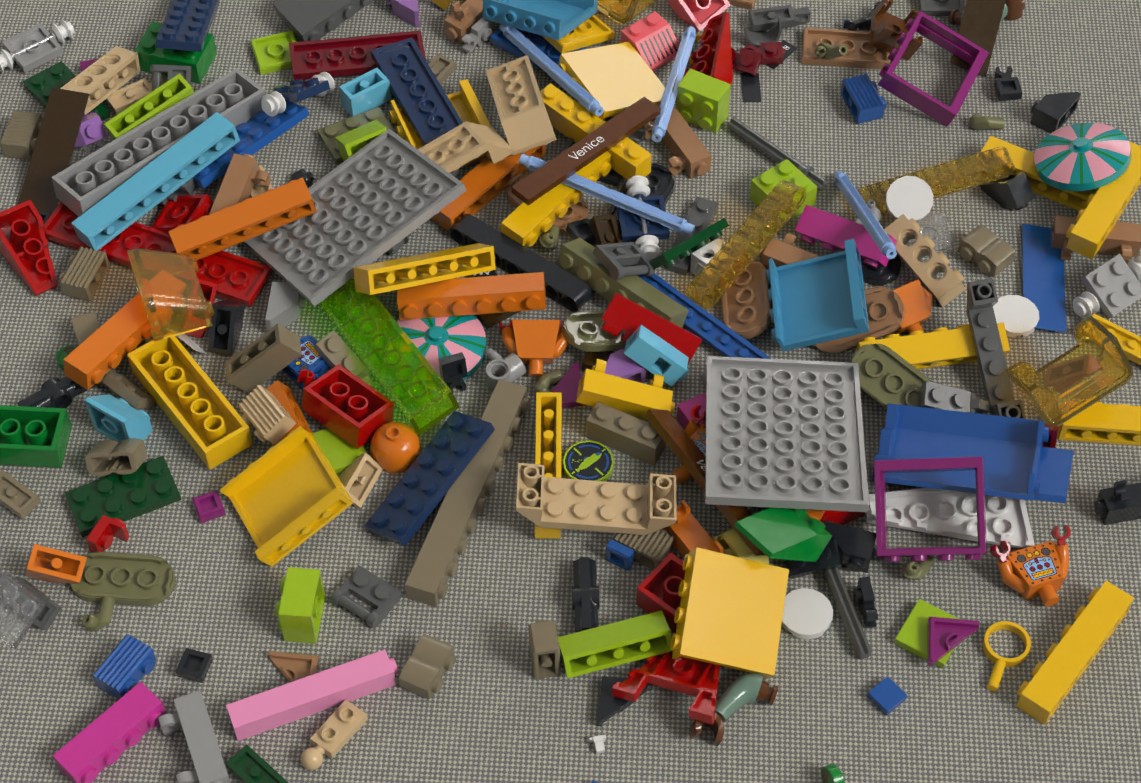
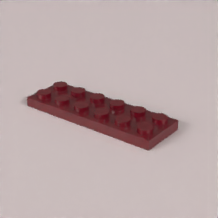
[289,30,427,80]

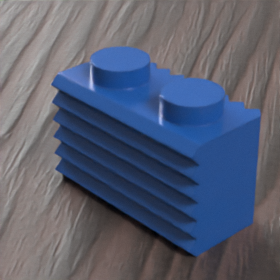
[841,73,886,124]
[92,634,156,699]

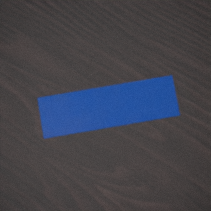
[1022,224,1066,332]

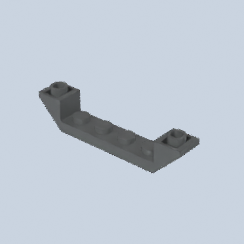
[966,278,1026,419]

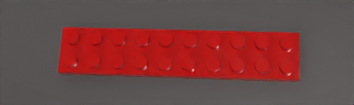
[44,202,273,307]

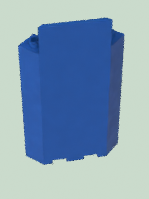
[872,403,1074,504]

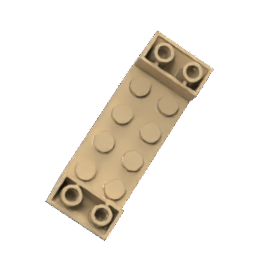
[485,55,557,155]
[418,122,514,173]
[516,463,677,535]

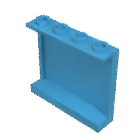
[482,0,598,40]
[766,239,870,352]

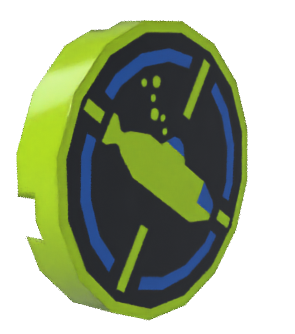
[563,440,614,482]

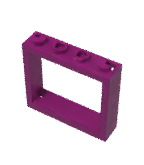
[878,11,989,127]
[874,457,987,562]

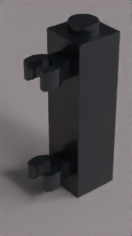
[1094,480,1141,525]

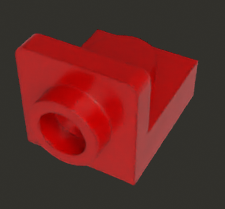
[86,515,129,553]

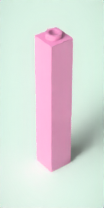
[226,649,399,741]

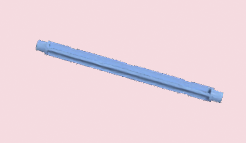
[500,24,604,116]
[651,26,696,142]
[519,154,695,235]
[834,171,897,259]

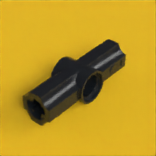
[17,376,96,408]
[572,557,600,633]

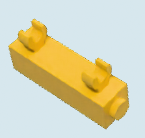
[576,359,675,421]

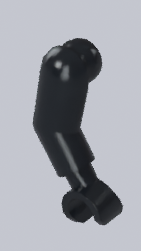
[843,2,880,31]

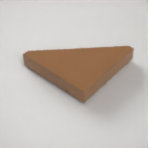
[268,651,319,683]

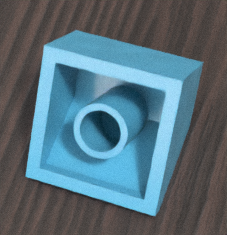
[85,394,153,442]

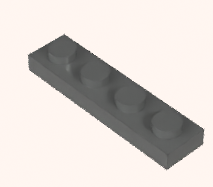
[665,196,719,276]

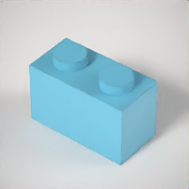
[339,68,391,117]

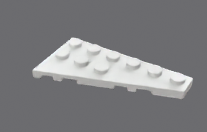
[865,488,1035,549]

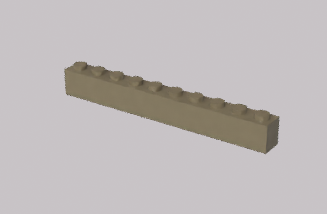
[405,379,531,607]

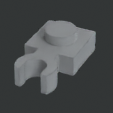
[461,18,493,53]

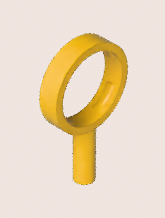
[983,621,1031,692]

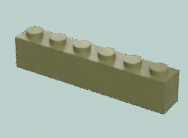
[556,238,689,328]

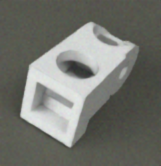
[690,238,736,282]

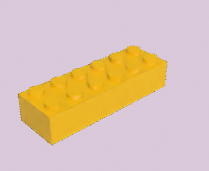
[127,331,253,470]

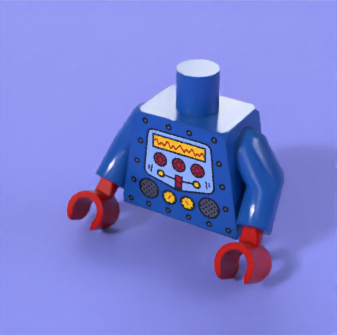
[282,335,332,391]

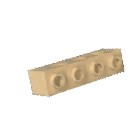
[60,46,140,115]
[884,214,966,308]

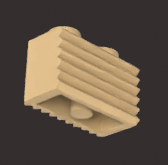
[239,385,296,445]

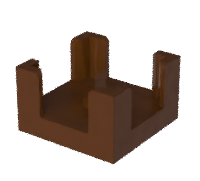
[870,0,923,60]

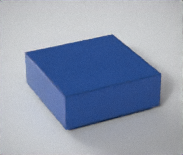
[606,539,634,571]
[867,676,907,715]

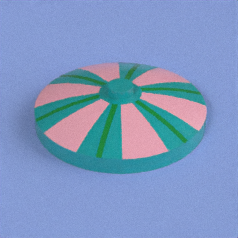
[1034,123,1131,191]
[388,315,486,387]

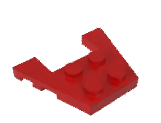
[612,651,720,724]

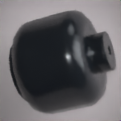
[290,169,315,188]

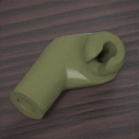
[814,43,848,59]
[969,114,1005,130]
[539,225,560,249]
[534,369,563,392]
[902,556,934,580]
[82,597,115,632]

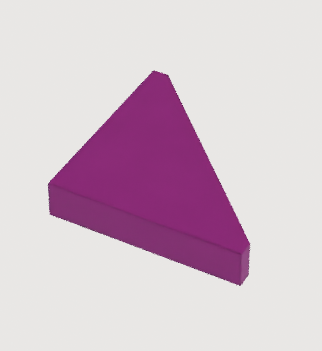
[551,363,585,409]
[928,617,980,666]

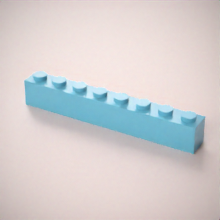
[71,112,240,251]

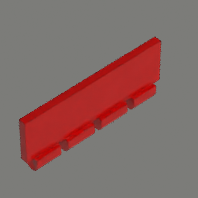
[601,292,703,364]

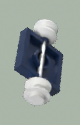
[261,72,335,117]
[616,175,670,260]

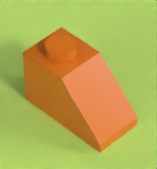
[26,544,87,584]

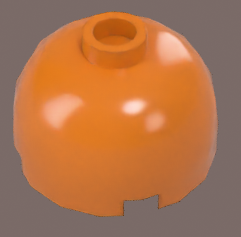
[370,422,421,474]

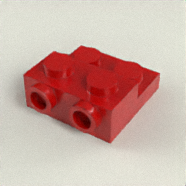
[151,194,213,233]

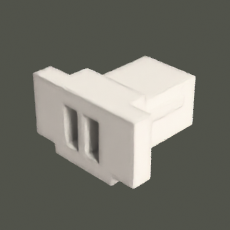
[589,735,606,754]

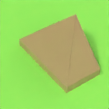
[338,452,383,509]

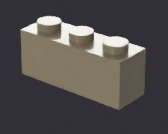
[225,323,302,393]
[586,402,666,466]

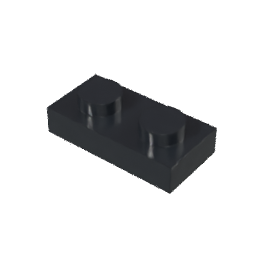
[785,539,841,579]

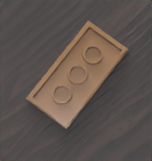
[801,27,890,70]

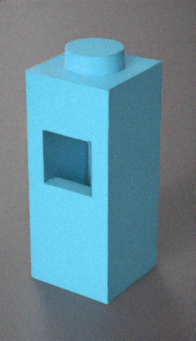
[624,325,689,387]

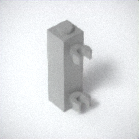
[158,690,231,783]

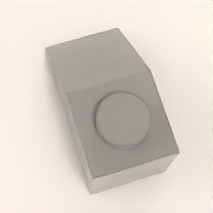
[265,282,307,331]

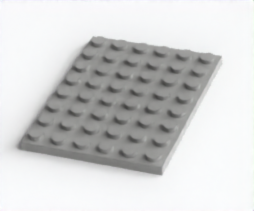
[244,128,467,307]
[705,356,869,512]

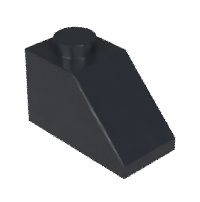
[1030,92,1081,133]
[979,172,1035,211]
[208,300,245,355]
[824,520,876,573]

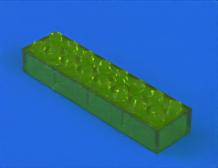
[318,277,460,436]

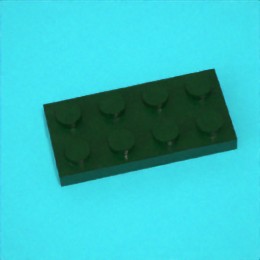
[23,61,110,121]
[65,456,181,538]

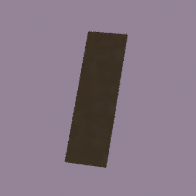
[950,0,1006,77]
[18,88,89,213]

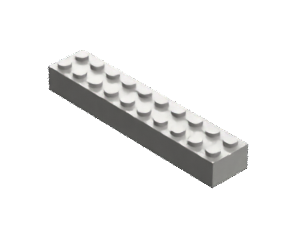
[51,68,266,217]

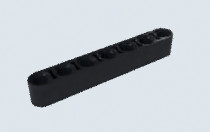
[449,214,593,312]

